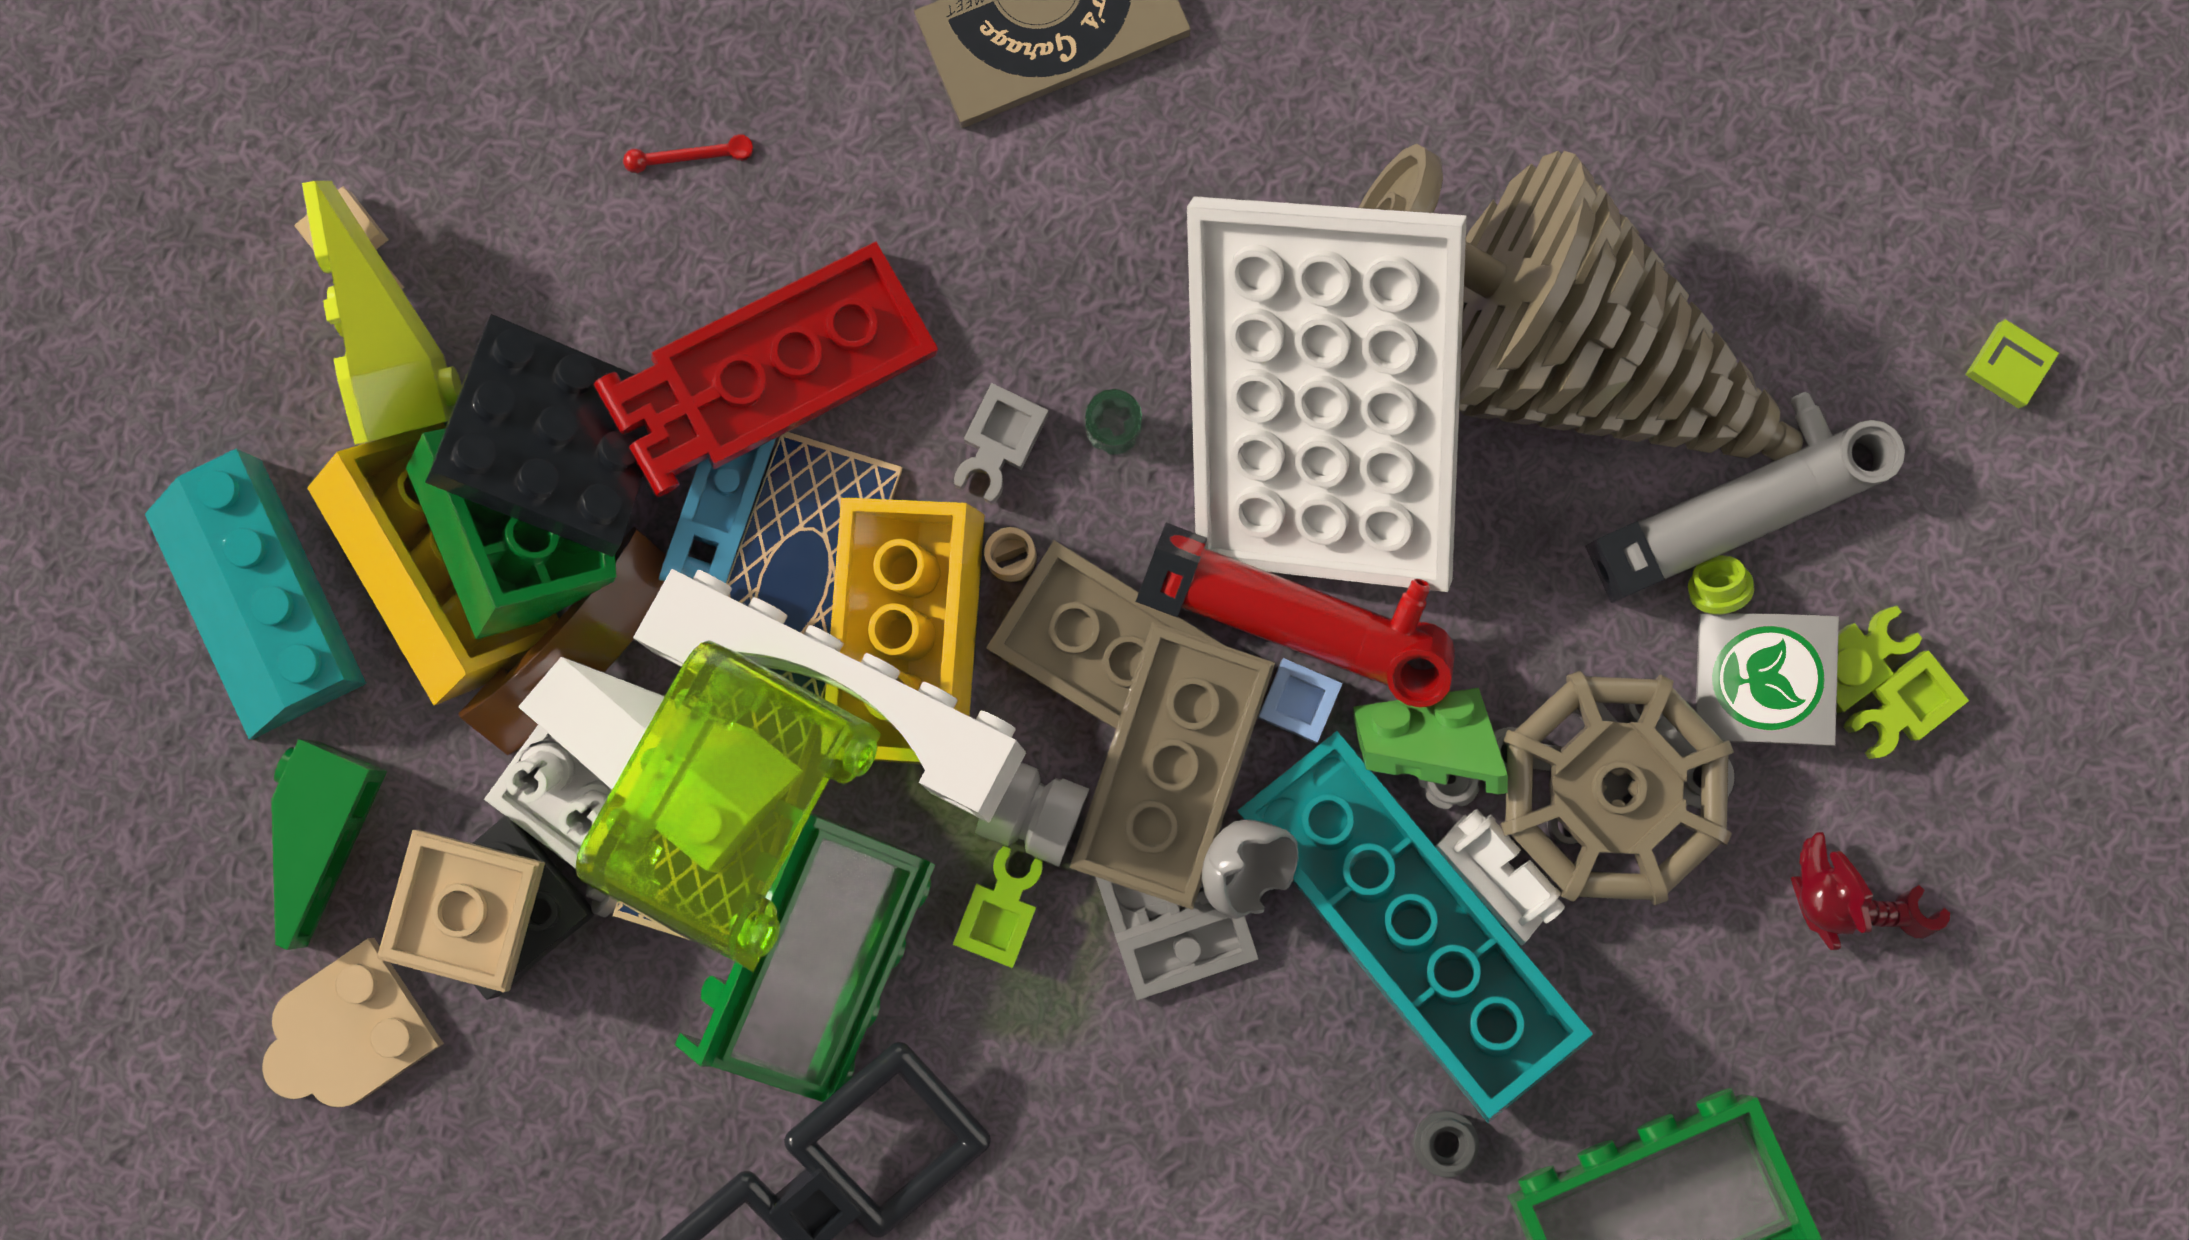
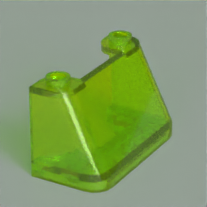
[576,640,881,972]

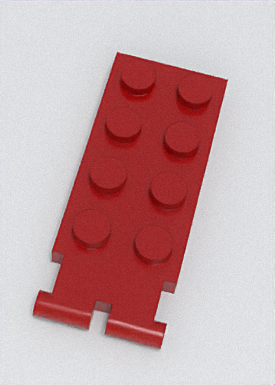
[594,241,938,497]

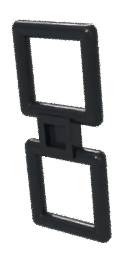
[660,1042,991,1240]

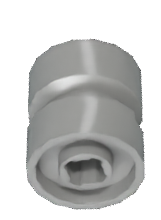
[975,762,1089,867]

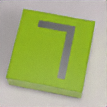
[1965,319,2059,409]

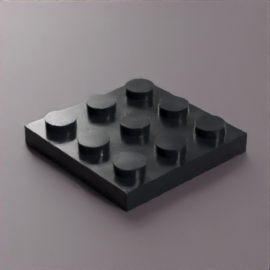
[425,314,649,557]

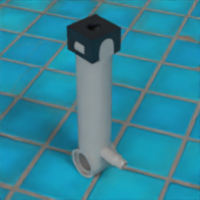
[1585,392,1905,603]

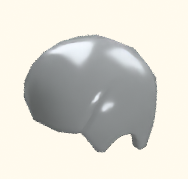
[1202,820,1299,919]

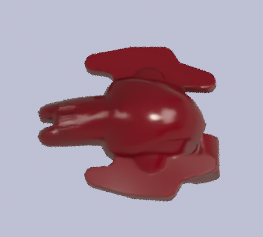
[1790,832,1950,950]

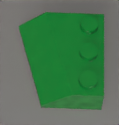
[406,428,617,639]

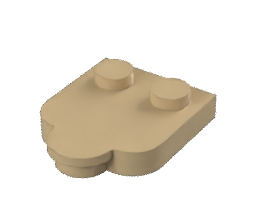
[262,938,444,1107]

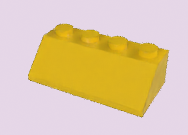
[307,423,559,706]
[820,498,985,764]

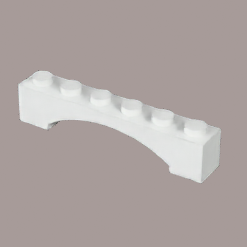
[633,569,1026,823]

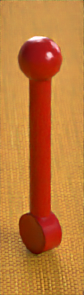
[623,134,753,173]

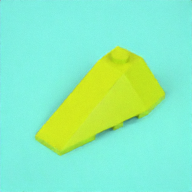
[302,181,462,445]

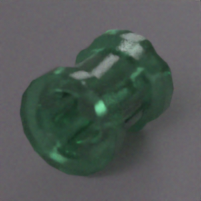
[1085,389,1143,455]

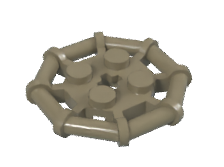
[1500,671,1734,906]

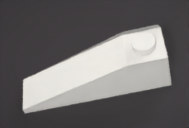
[519,657,804,874]

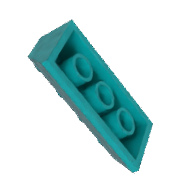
[145,449,367,740]

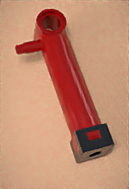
[1135,522,1455,708]

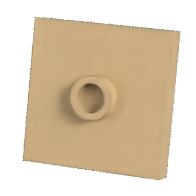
[377,830,545,992]

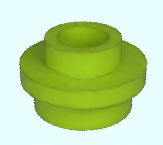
[1688,555,1754,614]

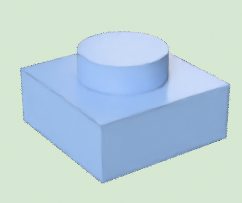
[1257,658,1343,743]

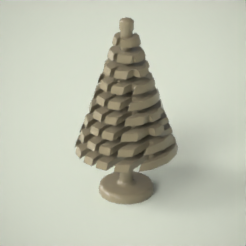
[1358,144,1803,461]

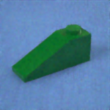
[271,739,387,950]

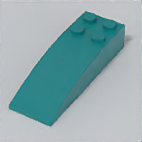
[1237,731,1593,1123]

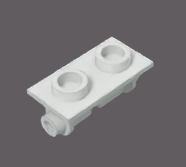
[1435,809,1565,946]

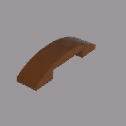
[458,527,666,756]

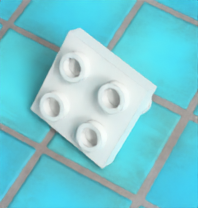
[484,725,638,877]

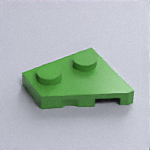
[1353,688,1508,794]

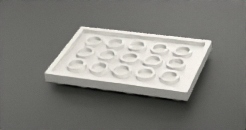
[1187,197,1467,592]

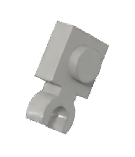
[954,383,1049,505]

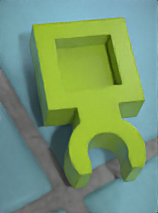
[1836,606,1922,713]
[1844,650,1969,759]
[953,846,1043,968]

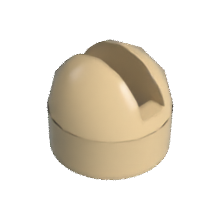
[984,527,1037,582]

